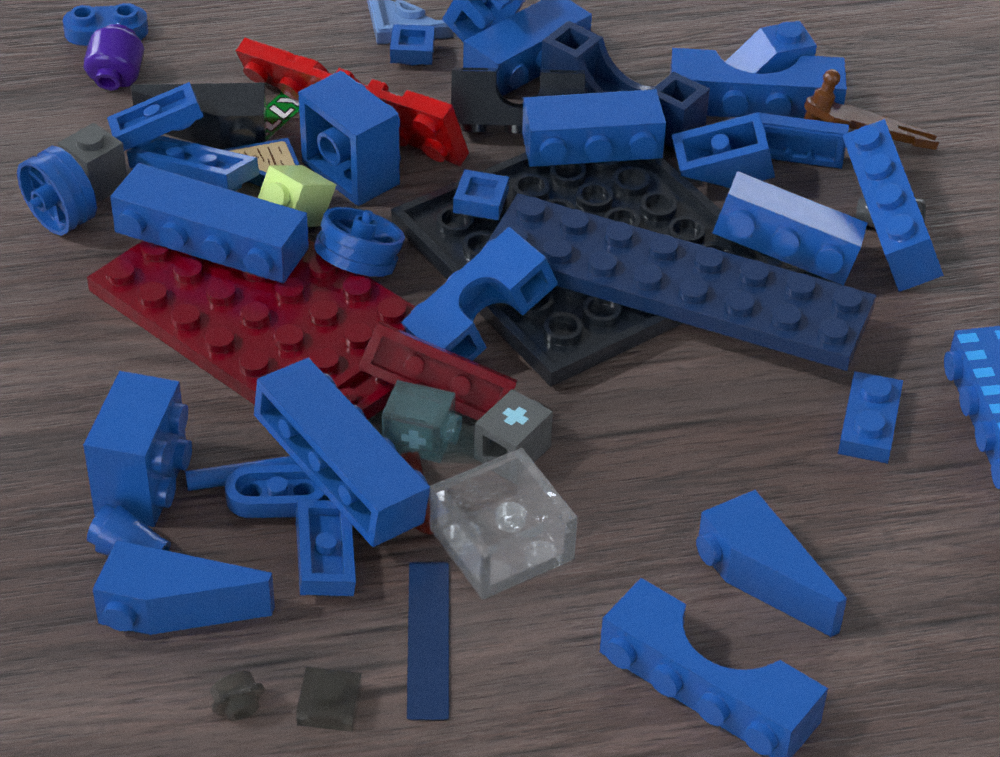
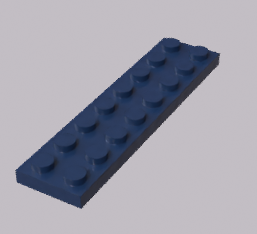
[486,193,876,371]

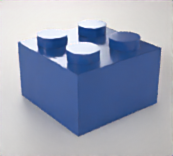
[298,70,401,206]
[83,371,192,527]

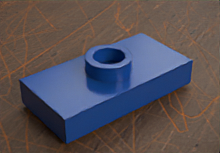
[760,113,849,169]

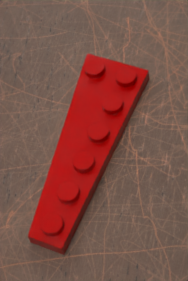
[235,38,469,166]

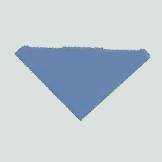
[367,0,453,45]

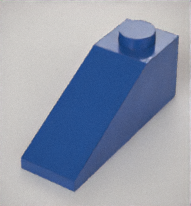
[696,490,847,637]
[93,540,275,635]

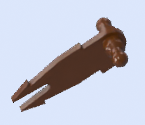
[804,69,939,150]

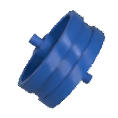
[17,145,97,236]
[314,207,405,277]

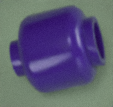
[84,24,144,90]

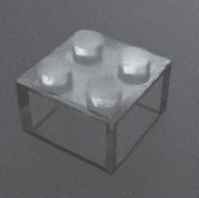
[430,448,578,600]

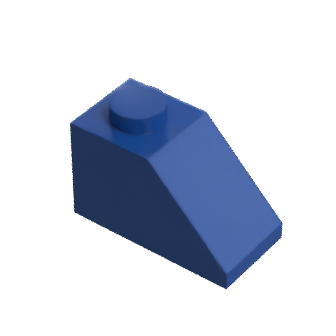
[725,21,817,74]
[672,112,775,188]

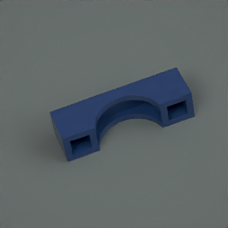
[541,21,710,149]

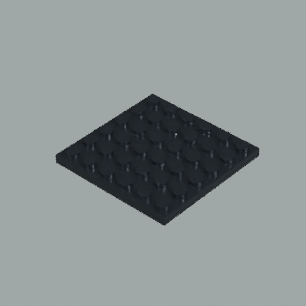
[391,152,782,387]

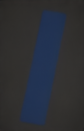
[407,562,449,720]

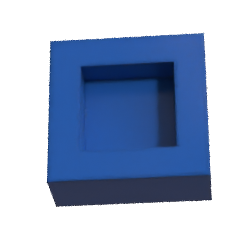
[390,24,435,66]
[453,169,509,220]

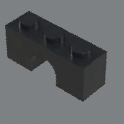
[451,67,585,133]

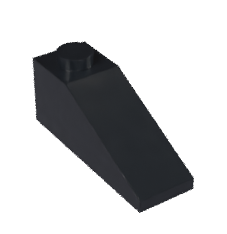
[131,82,267,149]

